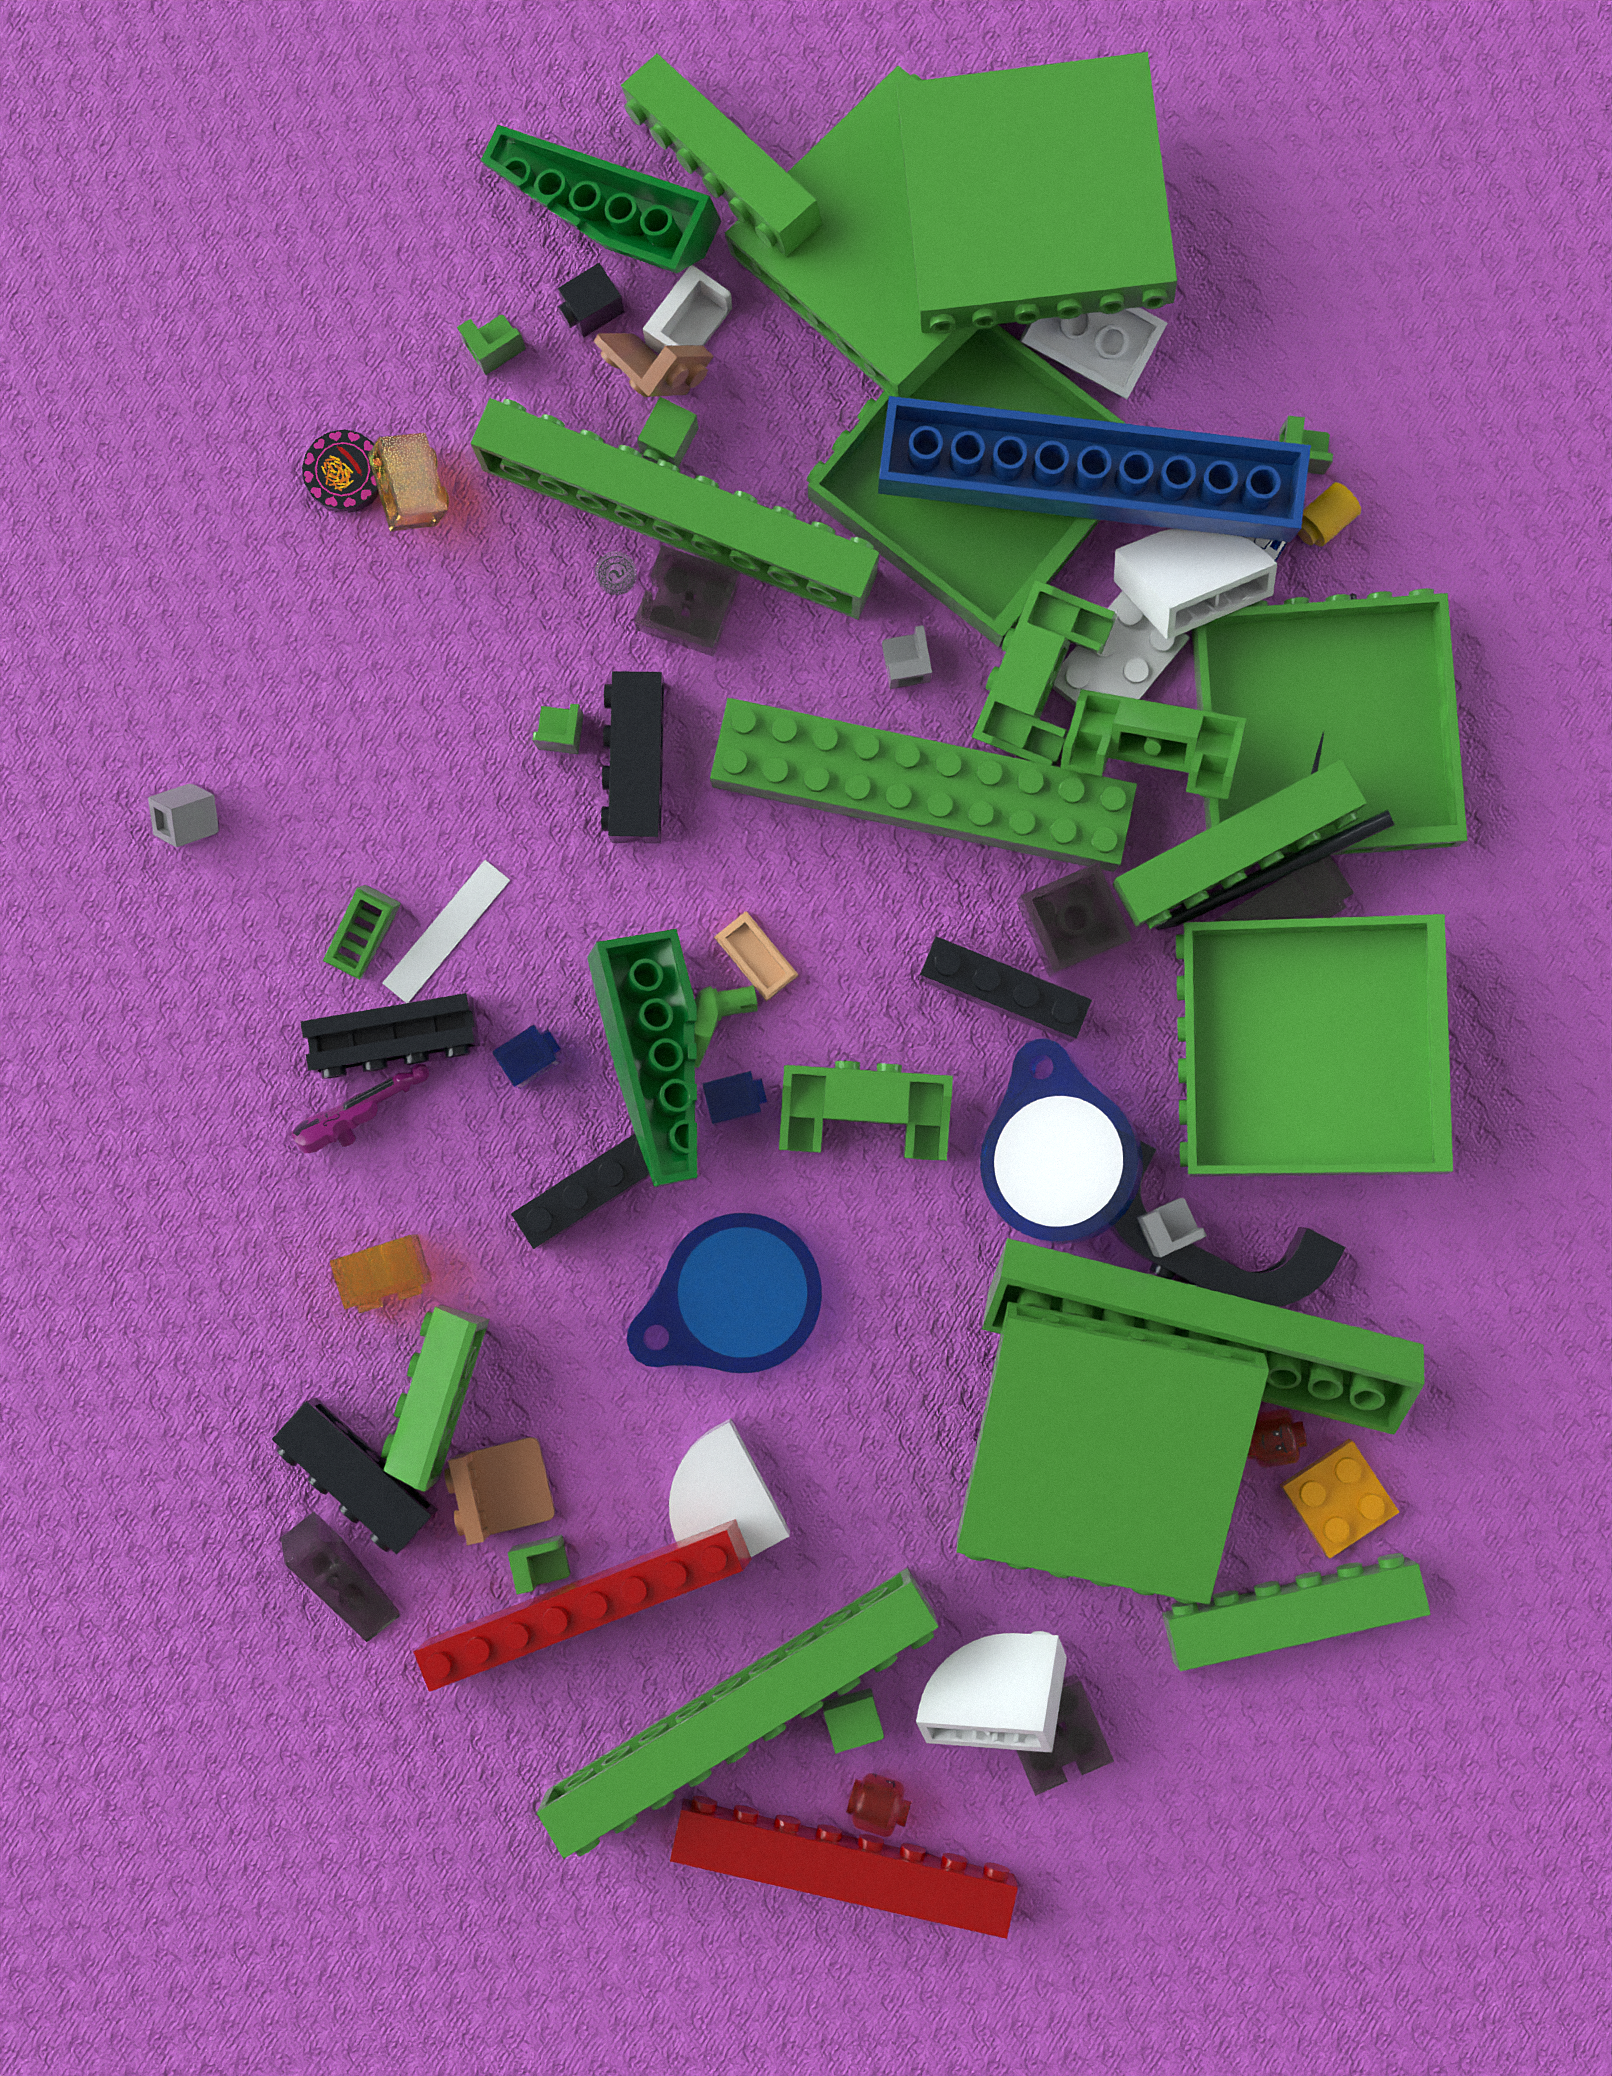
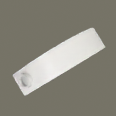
[1114,529,1277,640]
[669,1418,790,1557]
[916,1631,1067,1752]

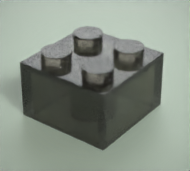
[1016,863,1132,977]

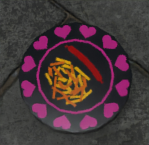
[302,429,385,513]

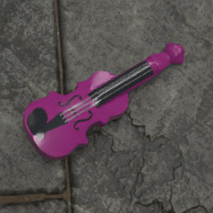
[292,1064,429,1153]

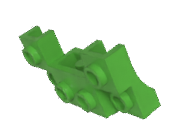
[972,580,1117,766]
[1060,689,1247,800]
[779,1061,953,1161]

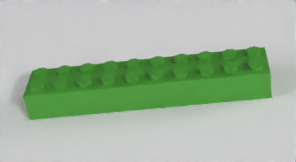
[470,398,879,620]
[710,698,1137,872]
[982,1238,1425,1435]
[537,1567,938,1859]

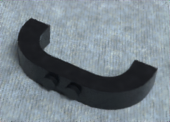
[1101,1130,1346,1307]

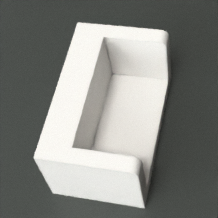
[643,265,732,354]

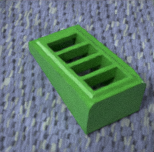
[323,885,401,980]

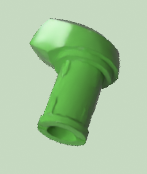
[695,985,758,1068]

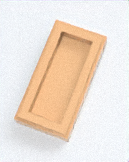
[714,911,798,1002]

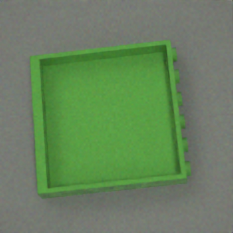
[897,52,1177,334]
[725,65,978,398]
[806,324,1126,647]
[1192,588,1468,858]
[1176,914,1453,1177]
[956,1302,1269,1605]

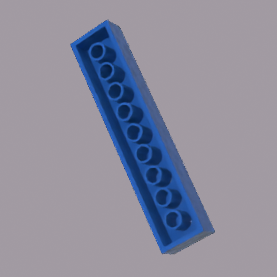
[878,396,1311,542]

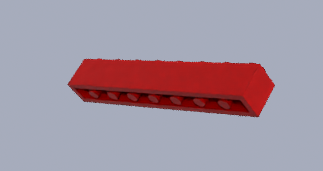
[413,1519,752,1692]
[670,1796,1018,1939]

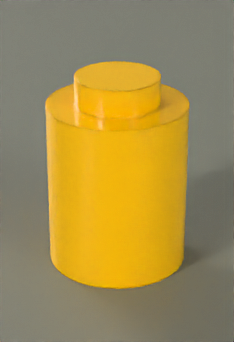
[1297,482,1361,547]

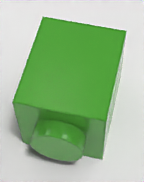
[637,397,699,467]

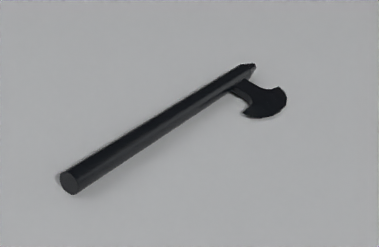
[1155,810,1395,930]

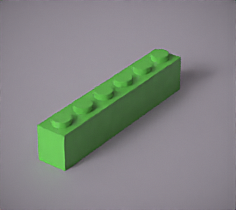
[621,53,823,257]
[1112,759,1367,929]
[1162,1553,1431,1671]

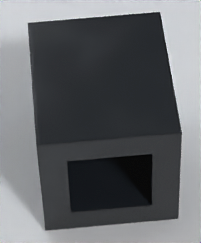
[557,263,624,338]

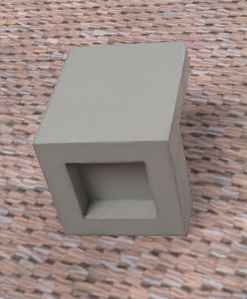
[882,625,932,689]
[148,784,219,847]
[1136,1198,1207,1257]

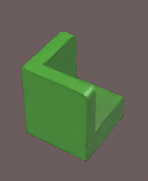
[457,315,526,375]
[1279,415,1333,475]
[532,704,584,754]
[507,1534,571,1595]
[823,1688,884,1754]

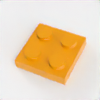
[1279,1439,1400,1559]

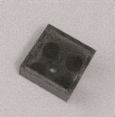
[634,545,741,657]
[1016,1673,1114,1796]

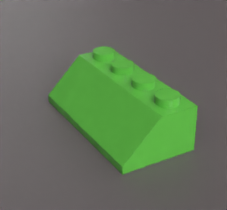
[381,1305,490,1492]

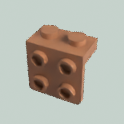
[594,333,714,397]
[444,1437,555,1546]

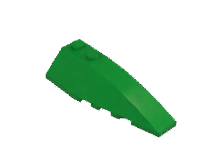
[481,125,722,273]
[587,929,697,1187]

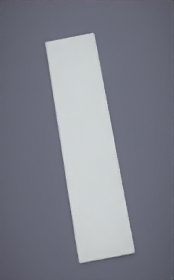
[383,860,510,1003]

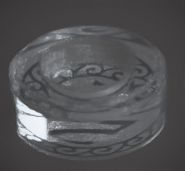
[595,551,637,595]

